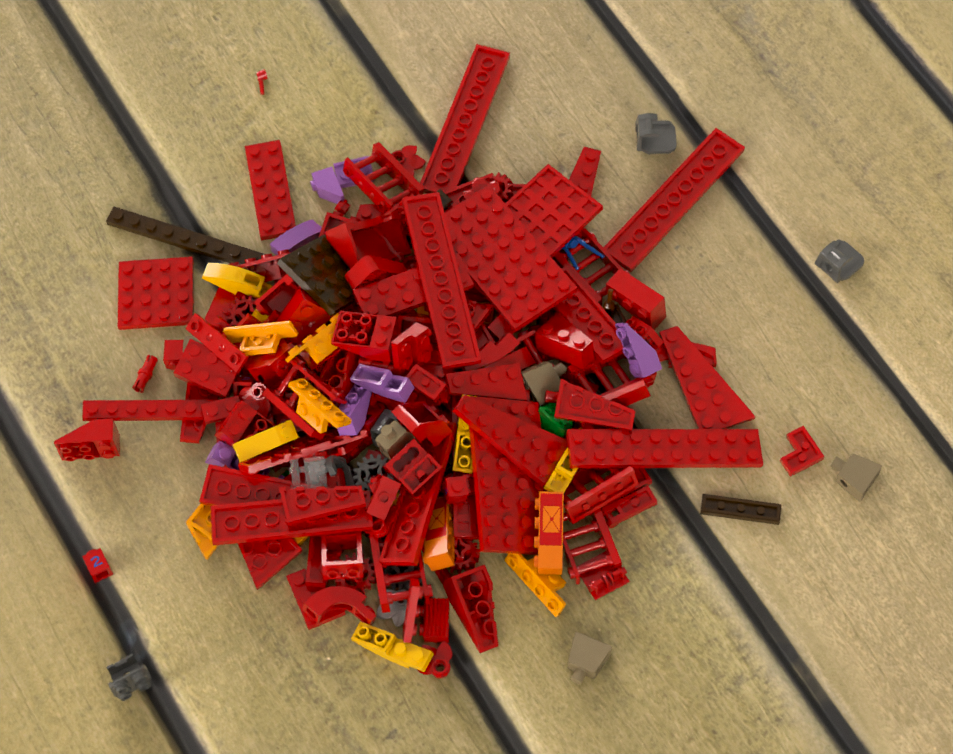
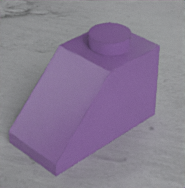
[310,167,345,204]

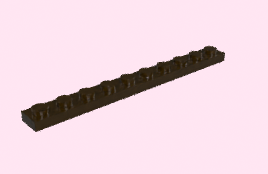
[106,206,265,265]

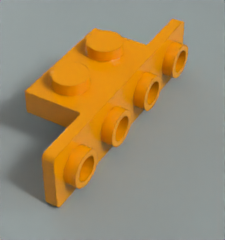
[285,313,339,364]
[223,321,298,356]
[288,378,352,434]
[505,553,566,617]

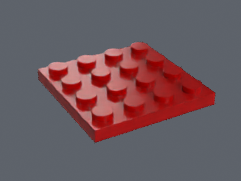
[118,256,194,330]

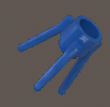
[562,235,604,270]

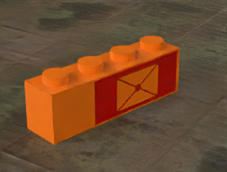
[534,491,564,575]
[422,496,454,571]

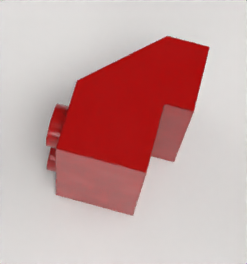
[244,346,304,391]
[391,401,452,447]
[382,439,442,495]

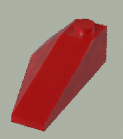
[442,564,498,653]

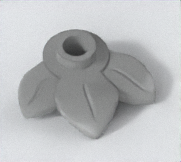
[377,589,407,628]

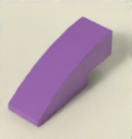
[270,220,322,255]
[350,364,415,403]

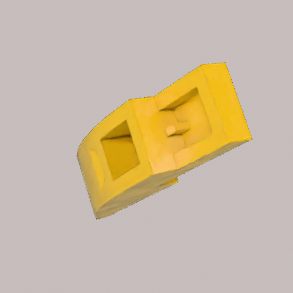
[202,263,272,299]
[452,394,477,474]
[544,427,583,492]
[351,622,434,672]

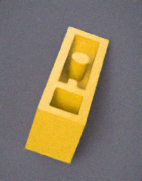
[232,420,299,462]

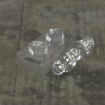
[289,456,327,489]

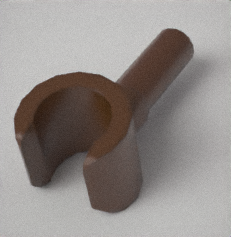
[603,289,615,315]

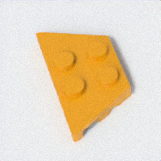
[186,504,219,560]

